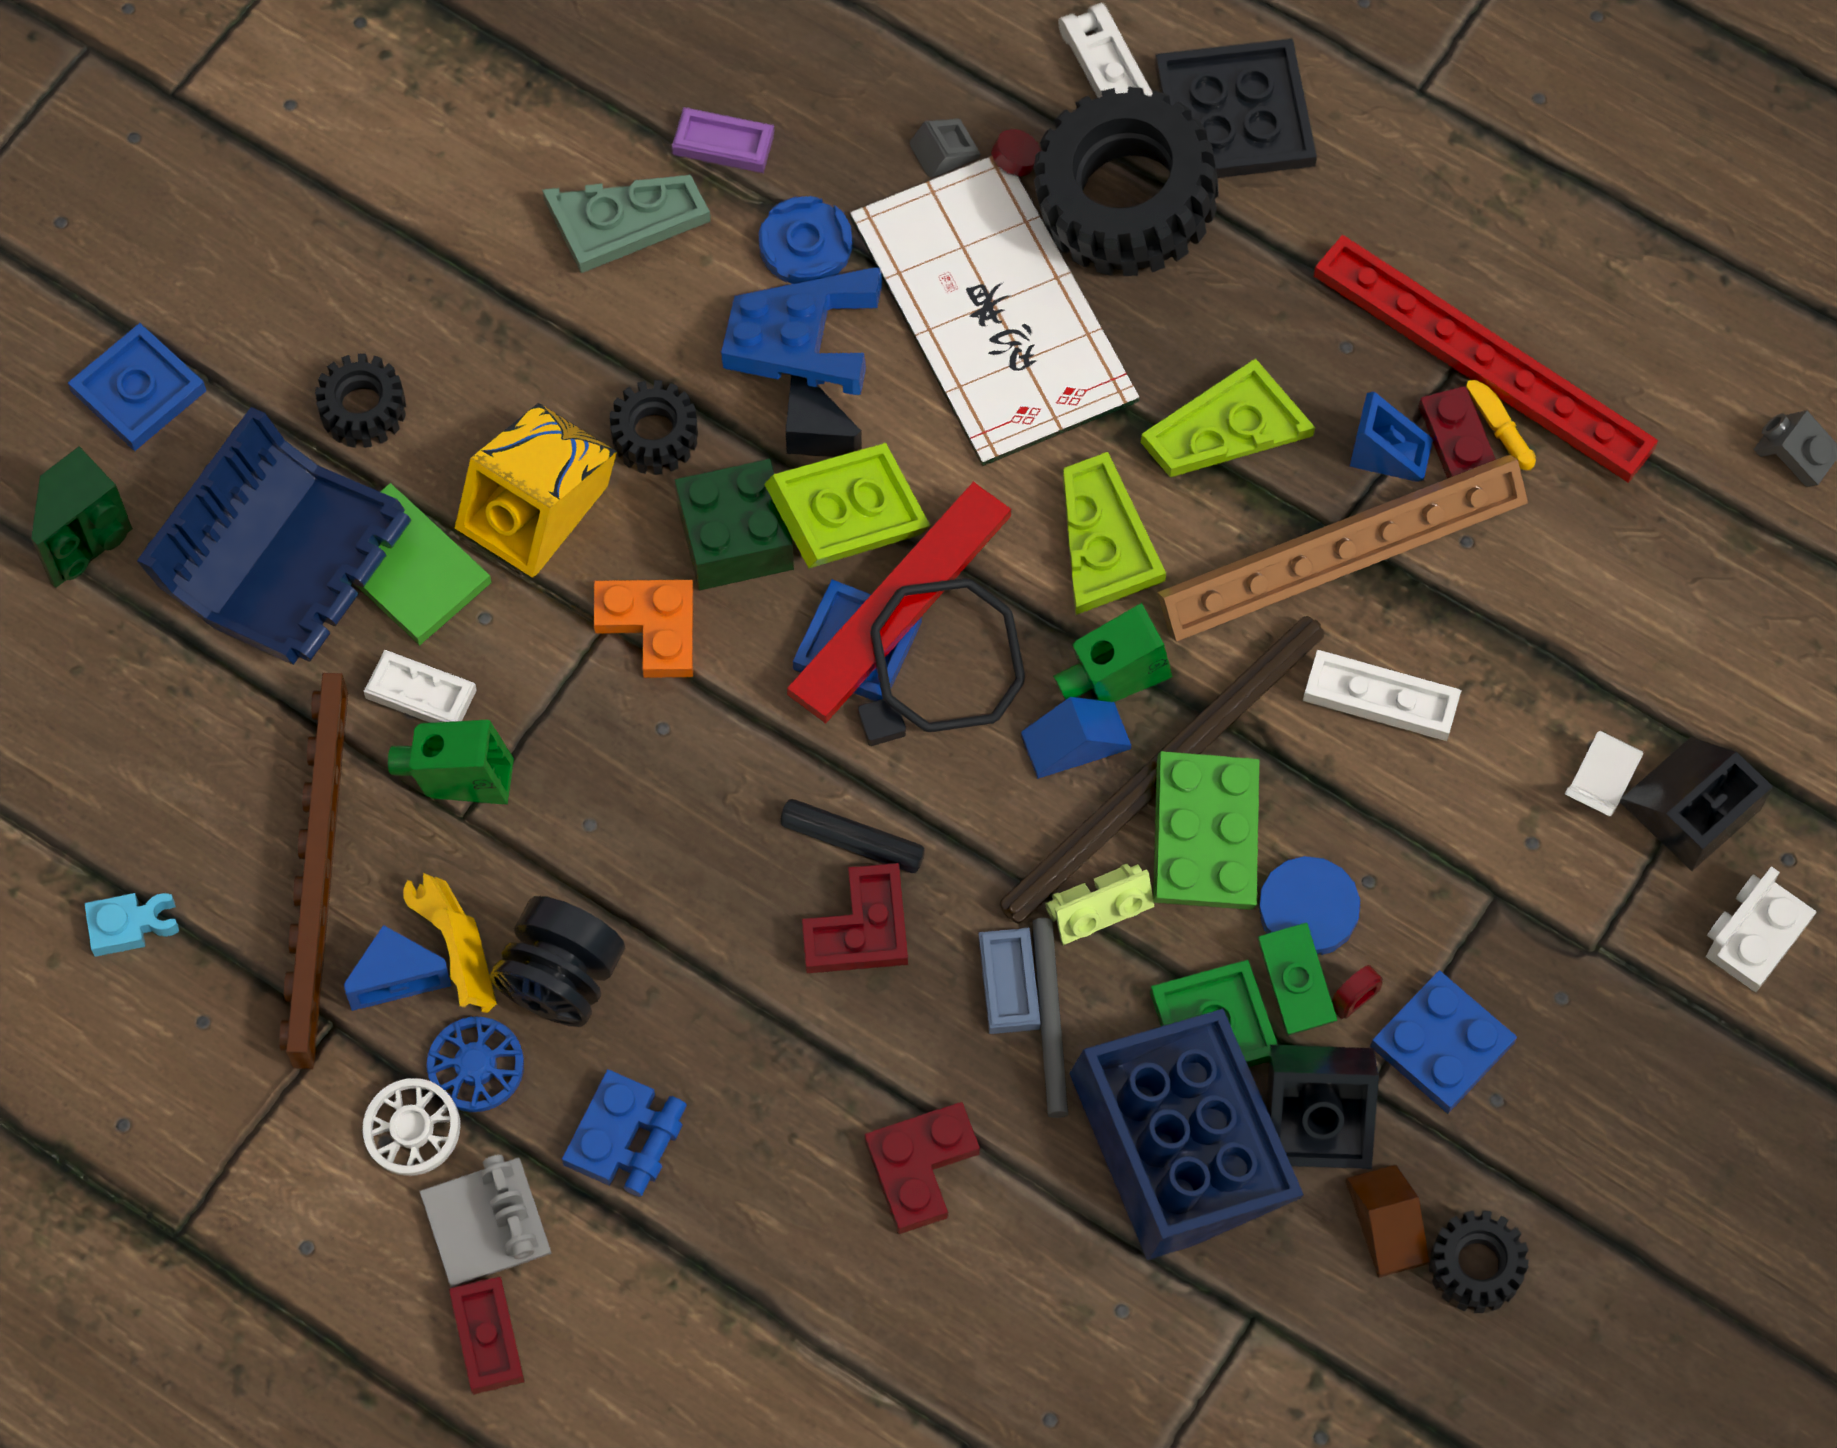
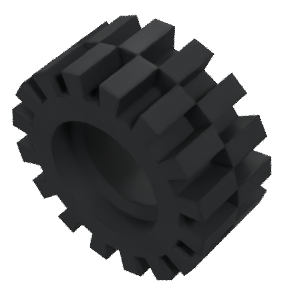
[315,353,406,448]
[609,380,698,475]
[1429,1210,1529,1313]

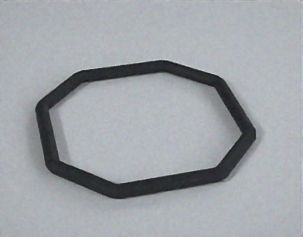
[870,578,1025,732]

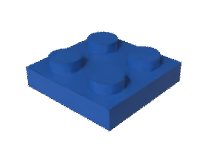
[1370,970,1517,1114]

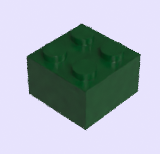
[675,459,794,591]

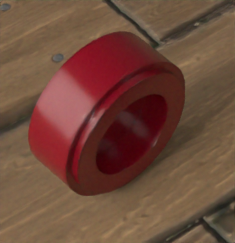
[992,129,1041,176]

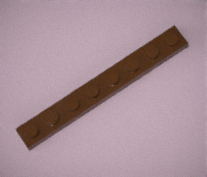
[279,673,348,1069]

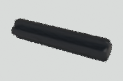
[780,799,925,873]

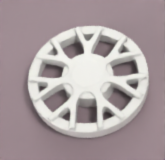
[363,1078,460,1176]

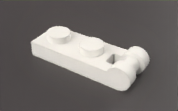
[1058,3,1152,98]

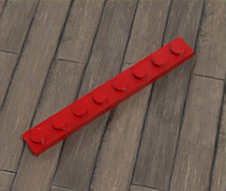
[1313,234,1658,483]

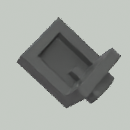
[1754,410,1837,487]

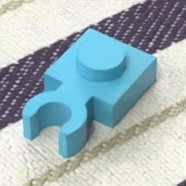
[84,893,179,957]

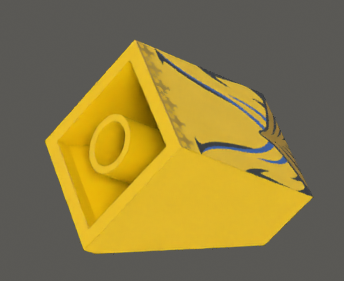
[455,403,617,578]

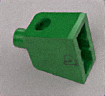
[1053,603,1173,702]
[388,720,514,804]

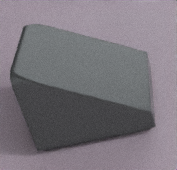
[910,119,981,177]

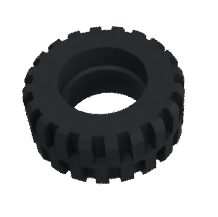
[1034,87,1219,276]

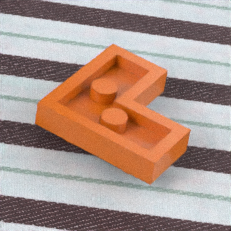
[594,580,694,678]

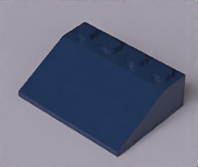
[1069,1009,1304,1260]

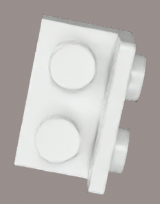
[1706,866,1817,993]

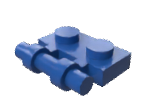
[562,1069,687,1197]

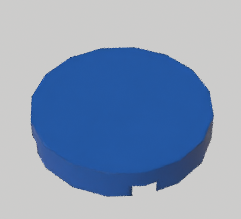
[759,196,852,284]
[1259,856,1360,955]

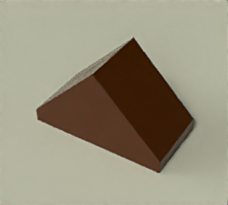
[1346,1165,1429,1278]

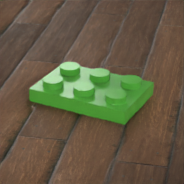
[1153,751,1259,910]

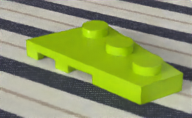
[1140,358,1315,477]
[1063,452,1166,615]

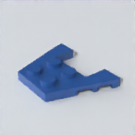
[721,268,882,395]

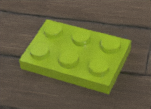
[764,443,930,569]

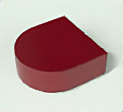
[1332,965,1383,1019]

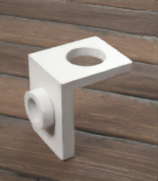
[1565,731,1644,816]

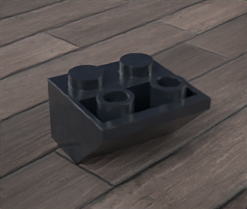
[1620,737,1773,871]

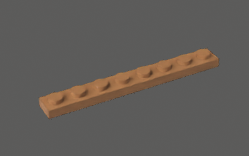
[1157,454,1528,642]

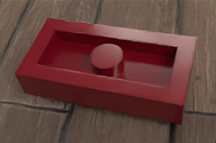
[1418,386,1496,479]
[449,1276,525,1395]

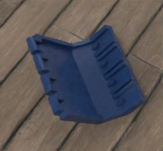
[137,407,411,665]

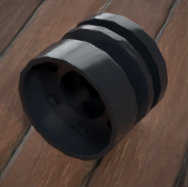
[489,896,625,1027]

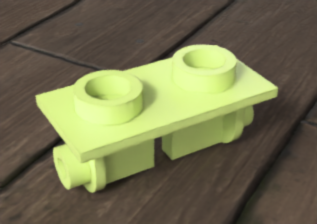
[1045,863,1155,945]

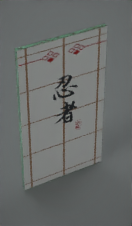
[850,156,1140,467]

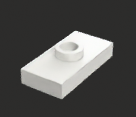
[364,650,477,723]

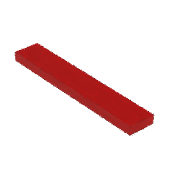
[787,482,1011,724]

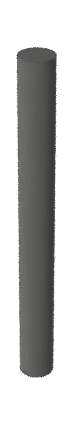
[1032,918,1068,1118]

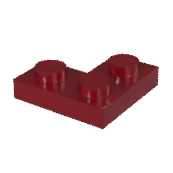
[802,863,908,974]
[864,1101,980,1234]

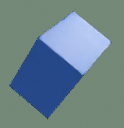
[1350,391,1433,482]
[1021,697,1132,779]
[344,925,452,1011]

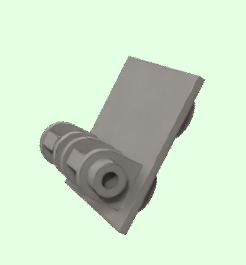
[420,1155,552,1288]

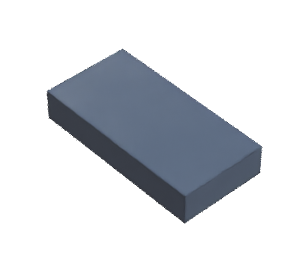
[978,928,1041,1034]

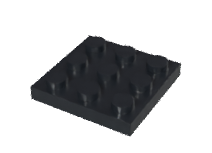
[1155,38,1317,178]

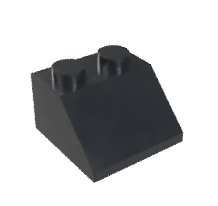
[1267,1045,1379,1169]

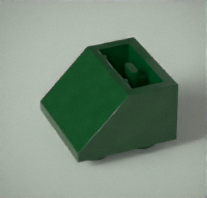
[31,446,133,588]

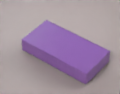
[672,107,774,173]

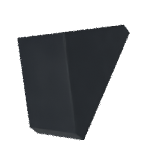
[786,375,862,457]

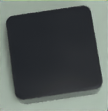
[858,699,906,746]

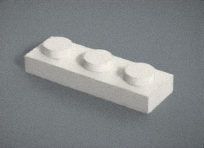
[1303,650,1461,741]

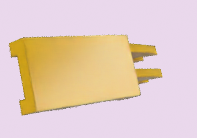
[403,873,497,1013]

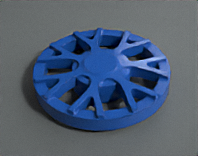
[427,1017,524,1112]

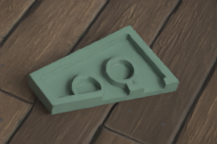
[542,175,711,273]

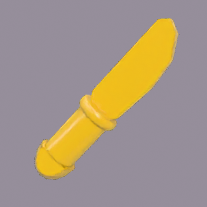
[1466,380,1536,471]

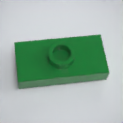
[1257,922,1337,1036]

